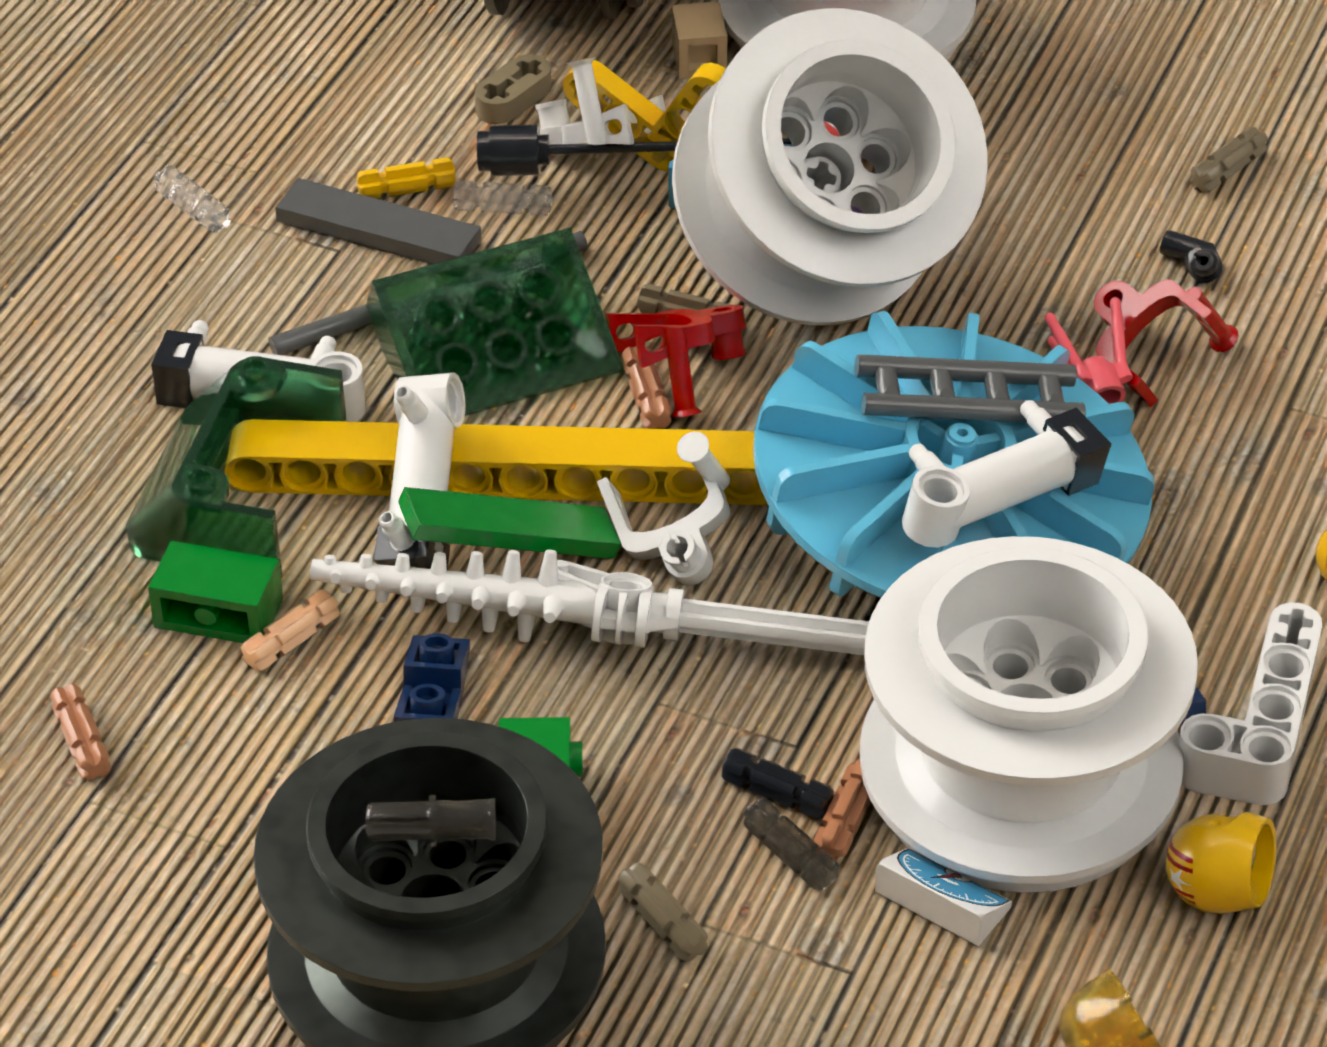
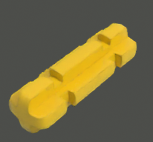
[356,157,456,199]

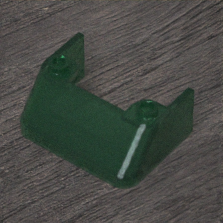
[126,356,347,578]

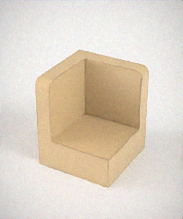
[672,2,727,79]

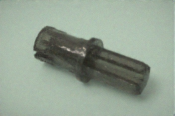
[365,794,496,847]

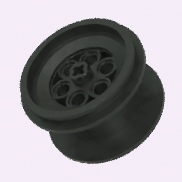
[254,718,606,1047]

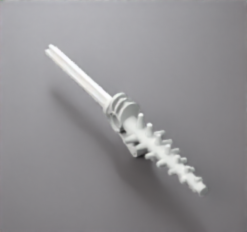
[310,550,869,655]

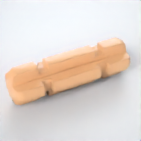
[241,589,340,672]

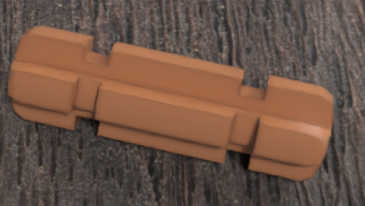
[622,346,671,429]
[50,683,111,781]
[813,758,871,862]

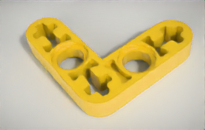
[563,58,726,172]

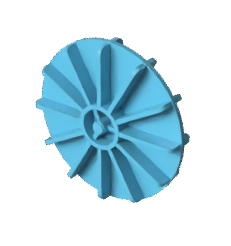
[753,311,1154,598]

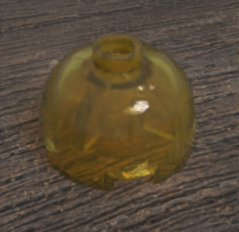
[1059,969,1161,1047]

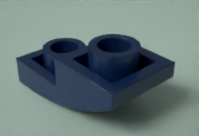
[394,633,470,722]

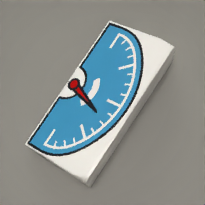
[875,847,1012,946]

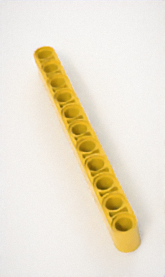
[224,419,768,505]

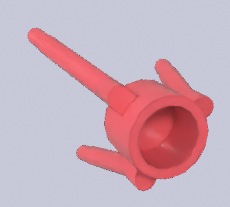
[1045,297,1133,404]

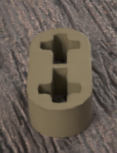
[475,55,552,124]

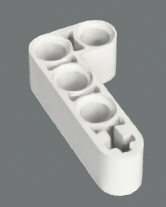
[1179,602,1322,805]

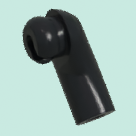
[1160,229,1223,283]

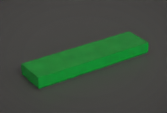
[398,487,622,559]

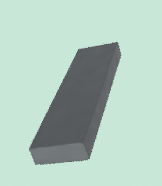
[275,178,481,271]

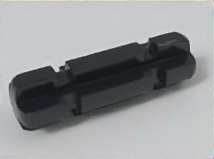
[721,748,834,819]

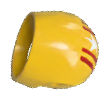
[1166,812,1276,914]

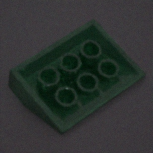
[366,227,624,416]

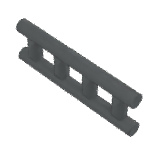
[854,354,1086,423]

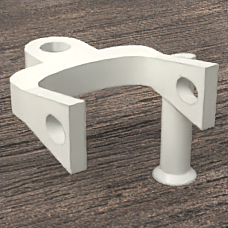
[535,57,666,145]
[596,431,730,585]

